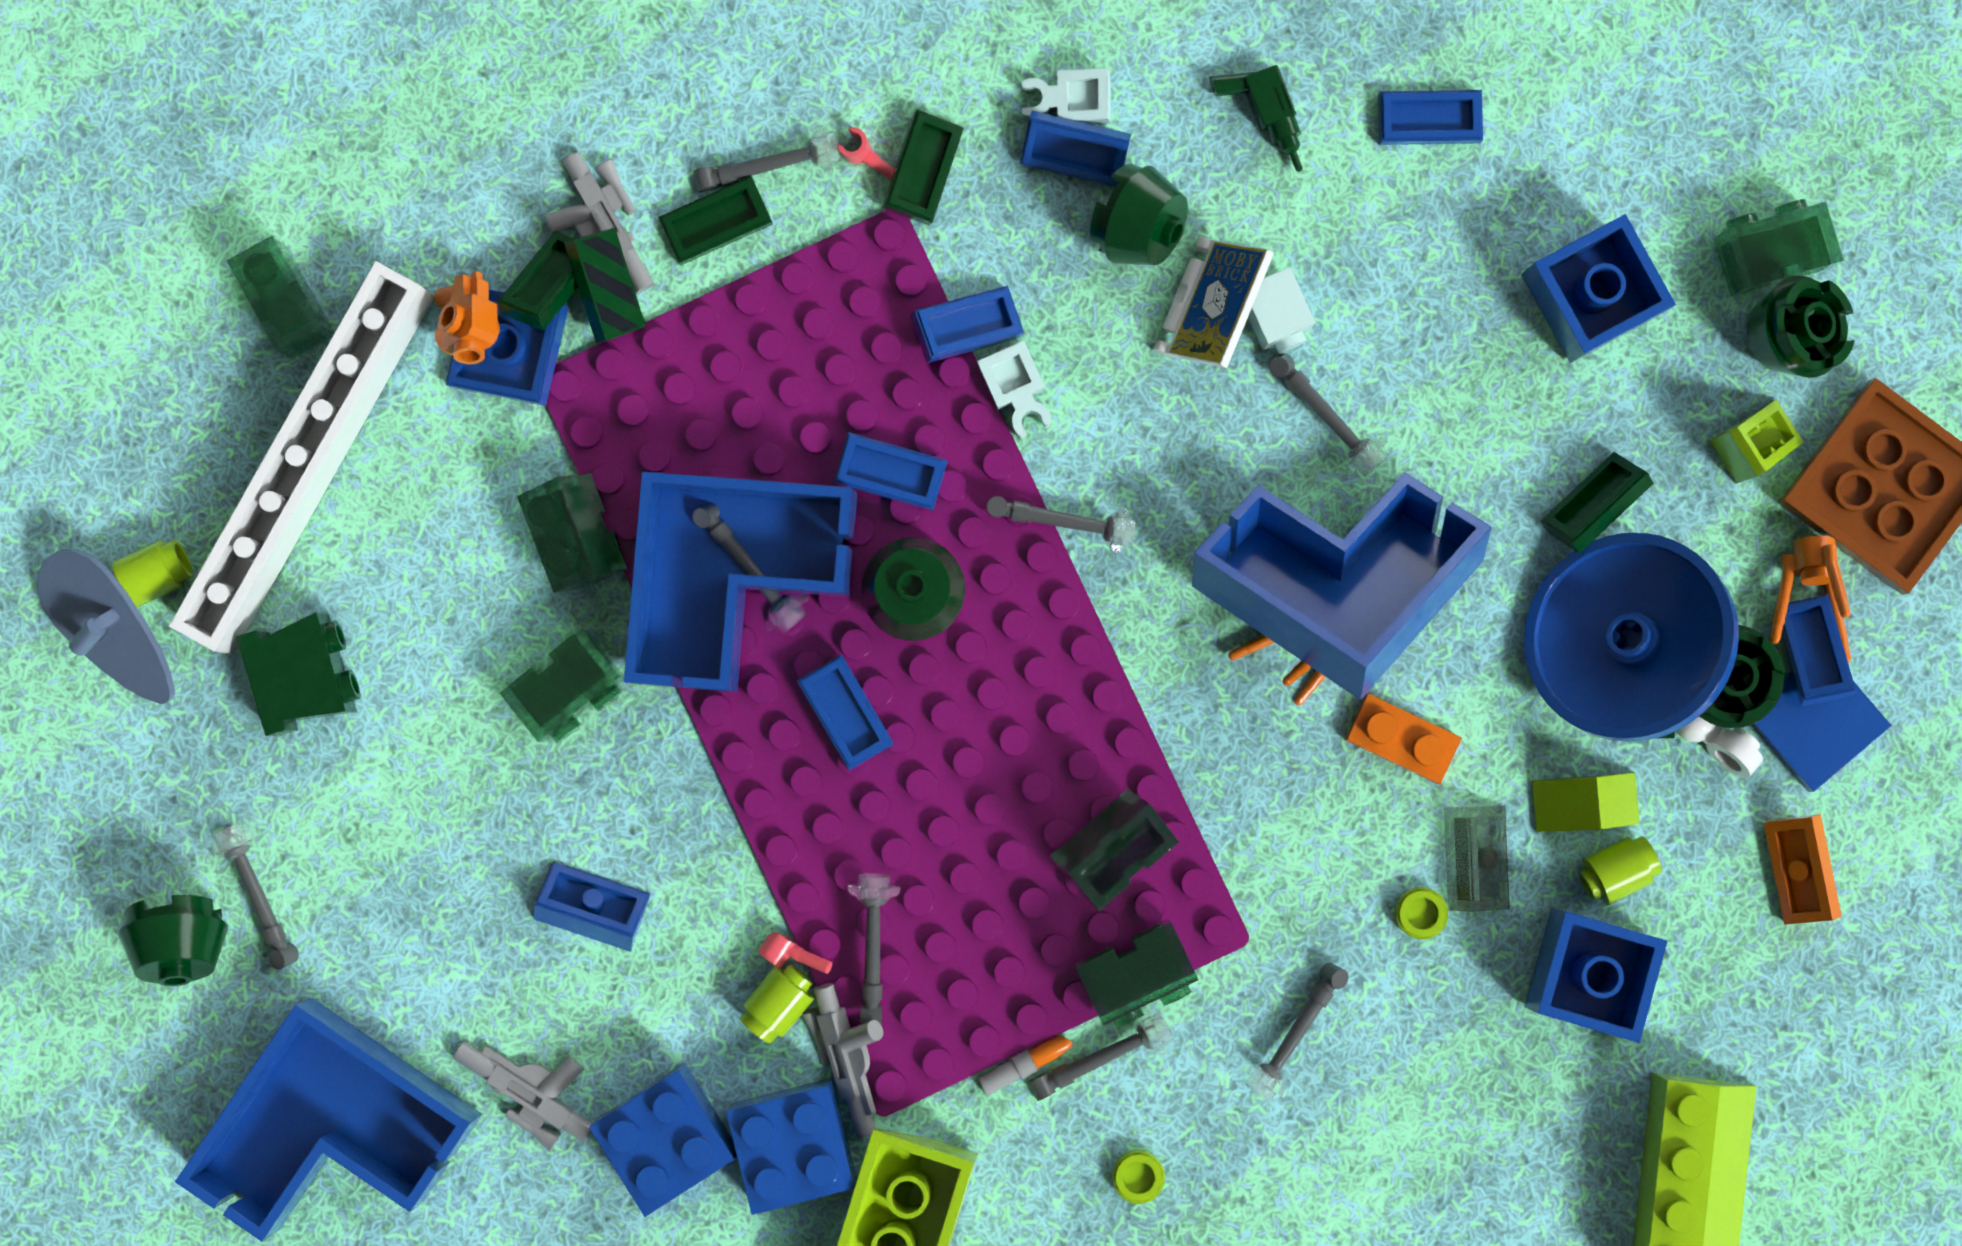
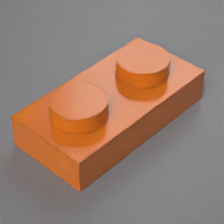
[1345,693,1462,785]
[1764,814,1842,925]

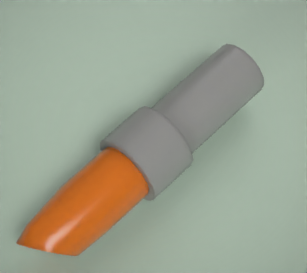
[978,1036,1073,1096]

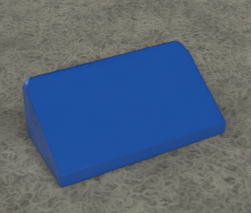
[534,861,650,952]

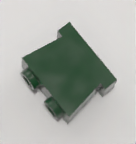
[236,612,361,736]

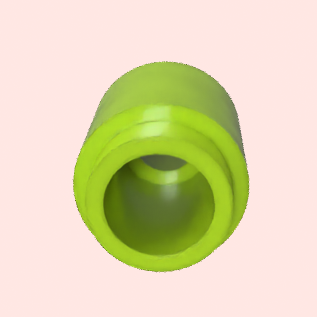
[112,540,193,608]
[1579,836,1662,905]
[739,964,815,1044]

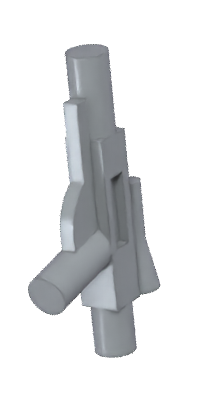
[546,152,655,294]
[802,983,883,1138]
[453,1041,592,1152]

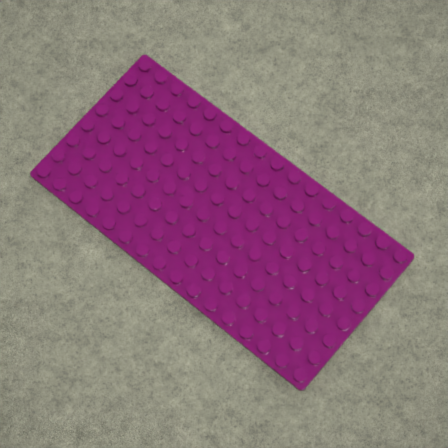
[546,210,1249,1117]

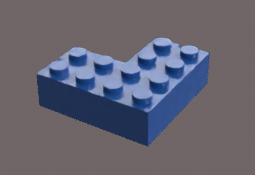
[624,472,858,692]
[1192,472,1491,700]
[175,998,483,1242]

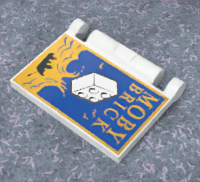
[1153,237,1274,368]

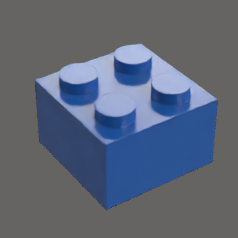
[1521,214,1676,363]
[1524,907,1668,1043]
[589,1063,737,1217]
[726,1078,857,1215]

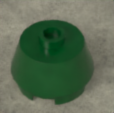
[1090,163,1188,265]
[1747,276,1854,378]
[862,537,965,641]
[1699,625,1785,728]
[118,895,228,986]

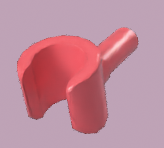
[837,127,895,181]
[758,932,832,974]

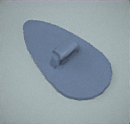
[38,549,175,704]

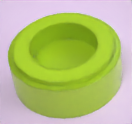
[1394,887,1448,940]
[1112,1149,1165,1204]

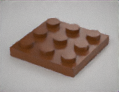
[1778,378,1962,595]

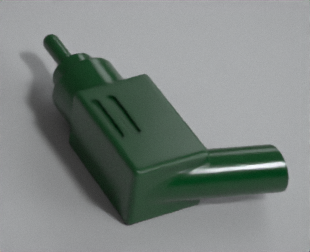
[1209,65,1303,172]

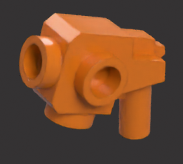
[434,271,500,364]

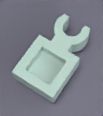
[1022,68,1111,124]
[977,341,1051,439]

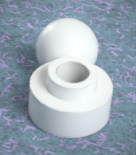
[1676,717,1763,778]

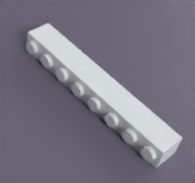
[169,261,434,654]

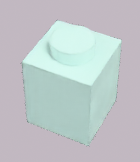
[1248,267,1315,354]

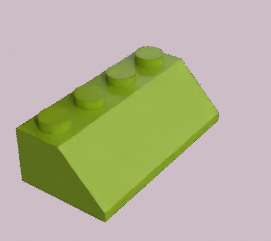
[1633,1072,1756,1246]
[837,1128,978,1246]

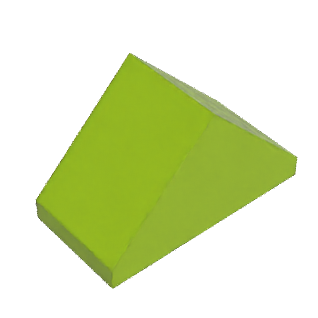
[1709,399,1804,484]
[1531,772,1640,832]

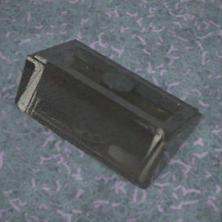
[1444,805,1510,912]

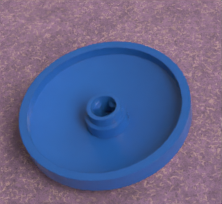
[1524,533,1739,742]

